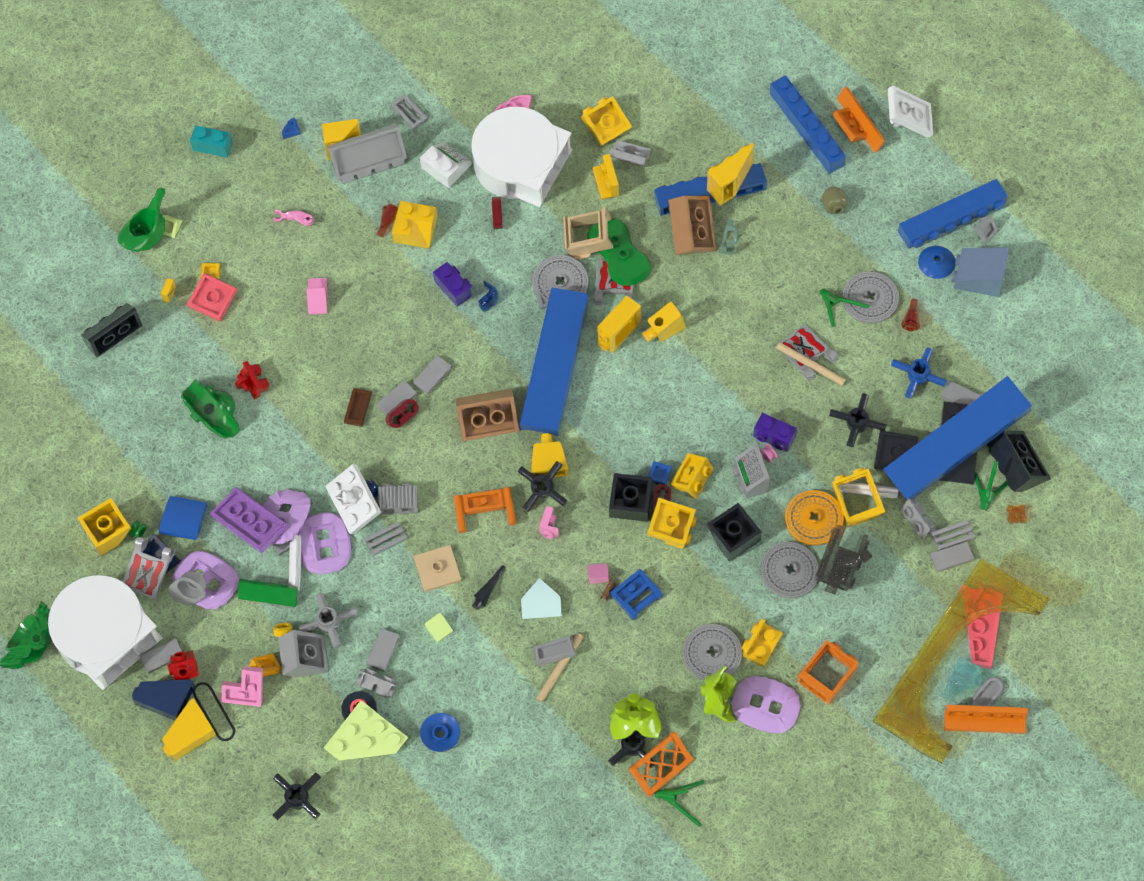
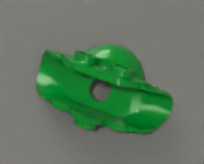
[181,379,240,439]
[0,601,52,669]

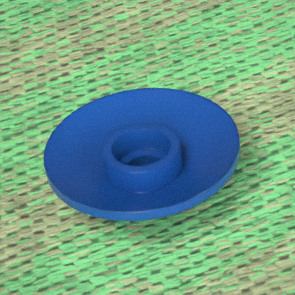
[918,246,956,279]
[420,713,460,752]

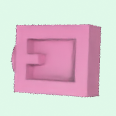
[539,506,559,539]

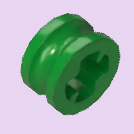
[129,521,147,539]

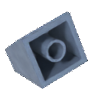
[952,247,1009,297]

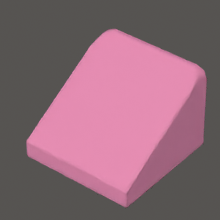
[588,563,609,584]

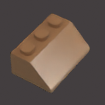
[668,196,717,255]
[455,389,519,441]

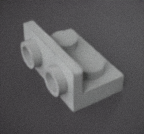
[609,140,651,167]

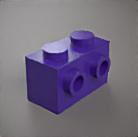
[433,261,472,307]
[753,413,797,452]

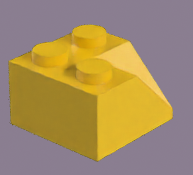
[322,119,361,160]
[392,201,438,249]
[78,498,131,556]

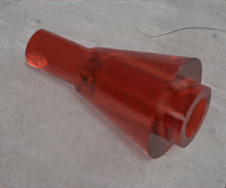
[376,204,398,238]
[901,299,920,332]

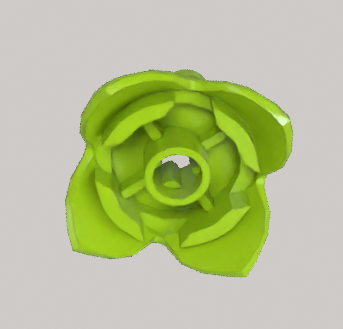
[701,665,737,723]
[609,693,661,740]

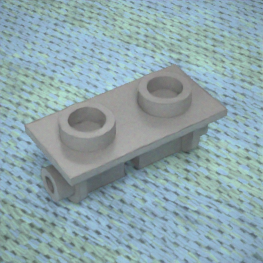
[901,498,936,540]
[356,667,399,698]

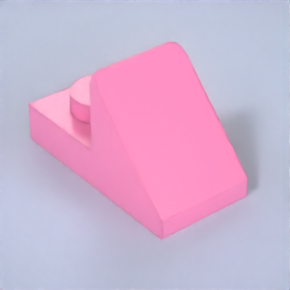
[306,278,327,314]

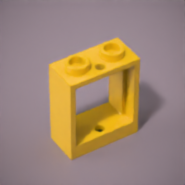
[597,295,641,353]
[831,467,885,528]

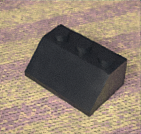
[81,303,142,358]
[987,431,1051,492]

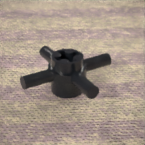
[829,393,887,447]
[518,461,568,512]
[608,730,655,768]
[272,772,321,821]

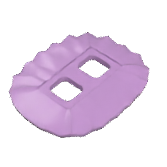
[263,489,311,544]
[298,512,352,575]
[173,551,239,609]
[731,675,801,733]

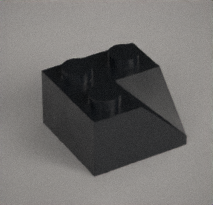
[609,473,653,522]
[707,503,762,562]

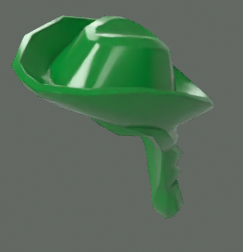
[118,187,165,252]

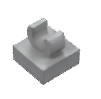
[973,215,998,243]

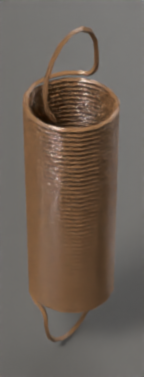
[600,577,616,604]

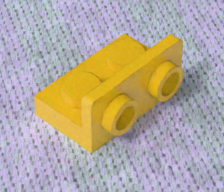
[593,154,619,200]
[670,453,713,499]
[742,619,783,667]

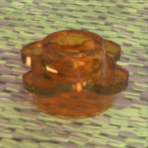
[1006,505,1027,524]

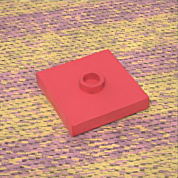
[187,273,238,322]

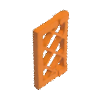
[628,731,694,797]

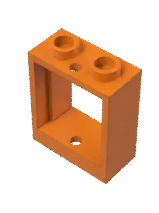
[797,640,859,705]

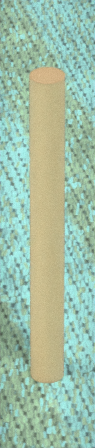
[776,342,846,385]
[536,633,584,703]

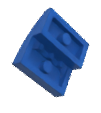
[159,496,207,540]

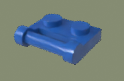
[610,569,663,620]

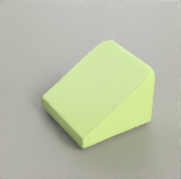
[162,215,183,238]
[425,613,453,643]

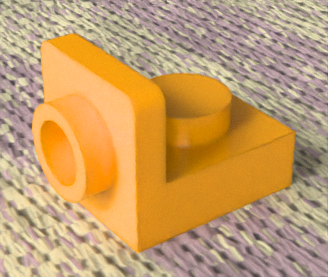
[249,653,282,677]

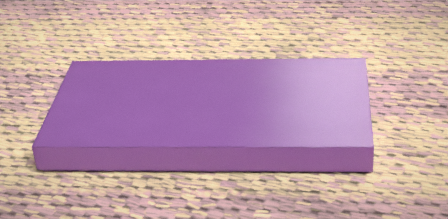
[210,487,289,554]

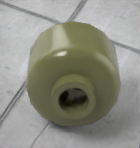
[822,186,848,215]

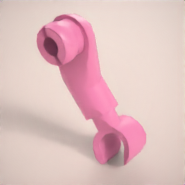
[273,210,313,226]

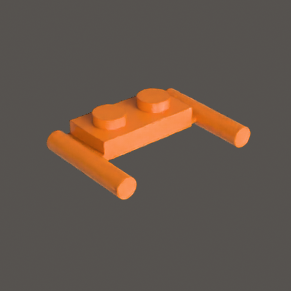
[453,487,516,533]

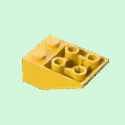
[707,143,754,206]

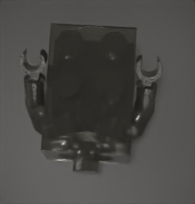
[814,524,872,595]

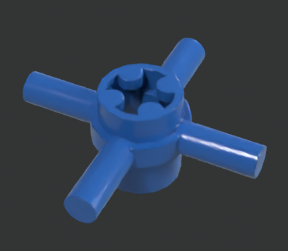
[891,347,947,399]

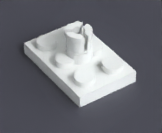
[888,86,933,137]
[325,464,381,534]

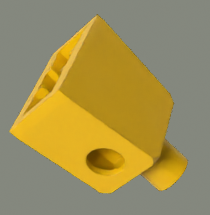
[642,301,686,342]
[531,433,569,477]

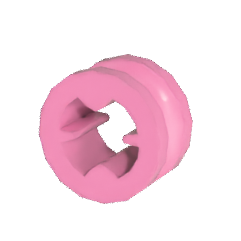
[760,444,777,463]

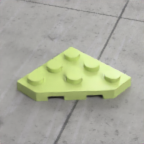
[324,700,409,761]

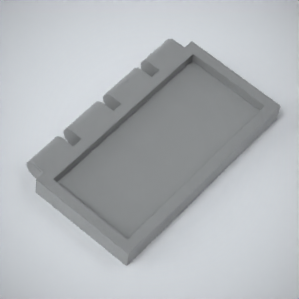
[327,124,407,184]

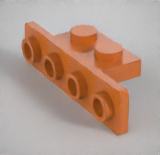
[833,87,885,152]

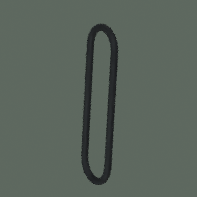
[193,682,235,741]

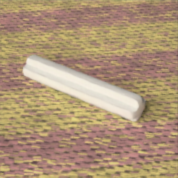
[841,482,899,498]
[289,535,301,591]

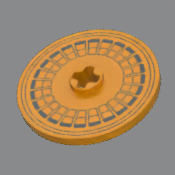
[785,490,844,546]

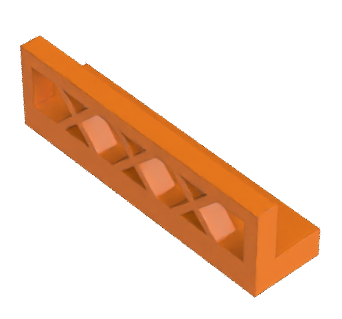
[944,705,1028,734]

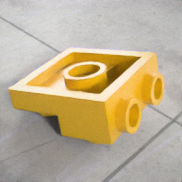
[580,96,632,146]
[647,498,697,549]

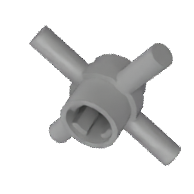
[299,593,357,649]

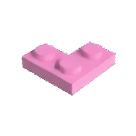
[222,666,263,707]

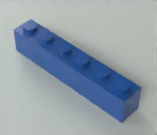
[770,75,846,174]
[654,163,767,216]
[898,179,1008,249]

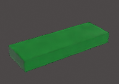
[238,579,298,607]

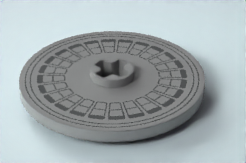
[532,255,588,304]
[842,272,899,324]
[760,542,819,599]
[683,624,742,681]

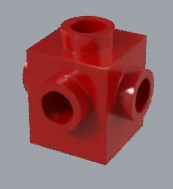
[167,650,199,680]

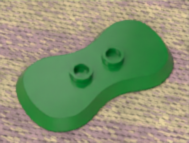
[587,218,652,286]

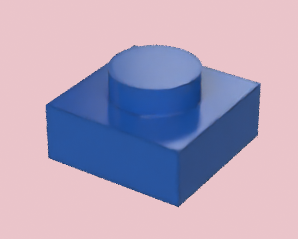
[648,461,672,485]

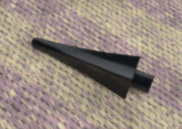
[472,565,505,610]

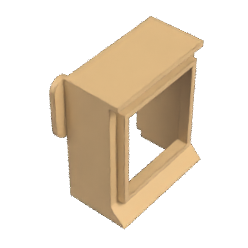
[563,206,613,260]

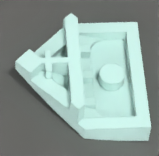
[521,578,562,619]

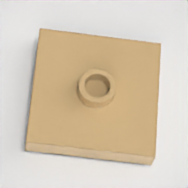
[413,545,462,593]

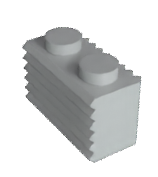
[378,483,418,515]

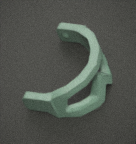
[719,219,738,255]

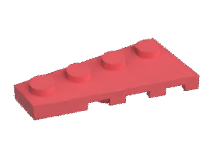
[963,588,1003,669]

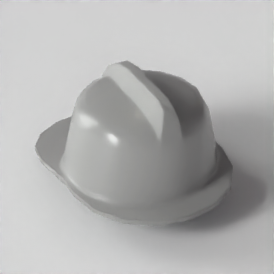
[168,571,207,605]

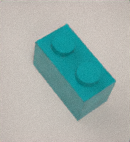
[190,125,233,158]

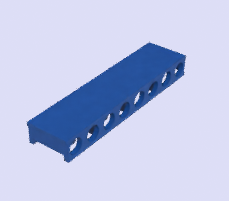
[520,287,589,436]
[883,376,1032,500]

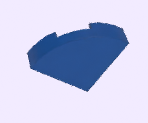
[282,117,301,140]

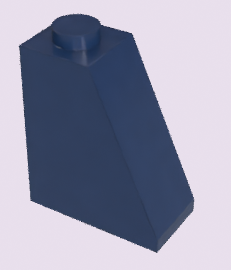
[132,680,195,720]

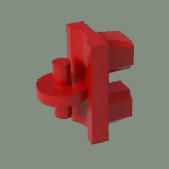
[235,361,269,400]

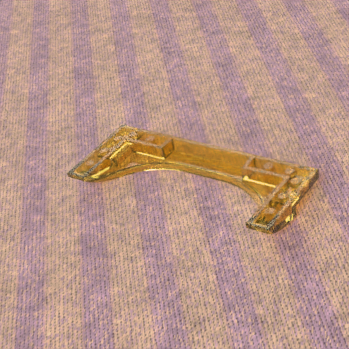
[873,559,1050,764]

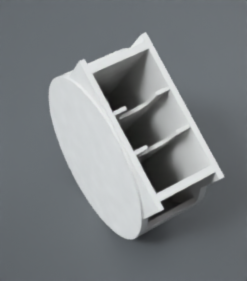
[471,107,573,207]
[48,575,163,691]

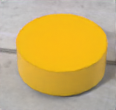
[273,622,293,637]

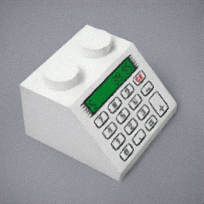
[420,143,473,188]

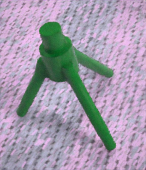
[819,288,869,327]
[974,461,1008,511]
[655,780,705,827]

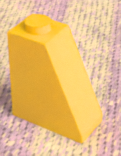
[162,698,216,761]

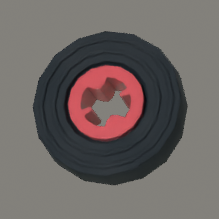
[341,691,377,720]

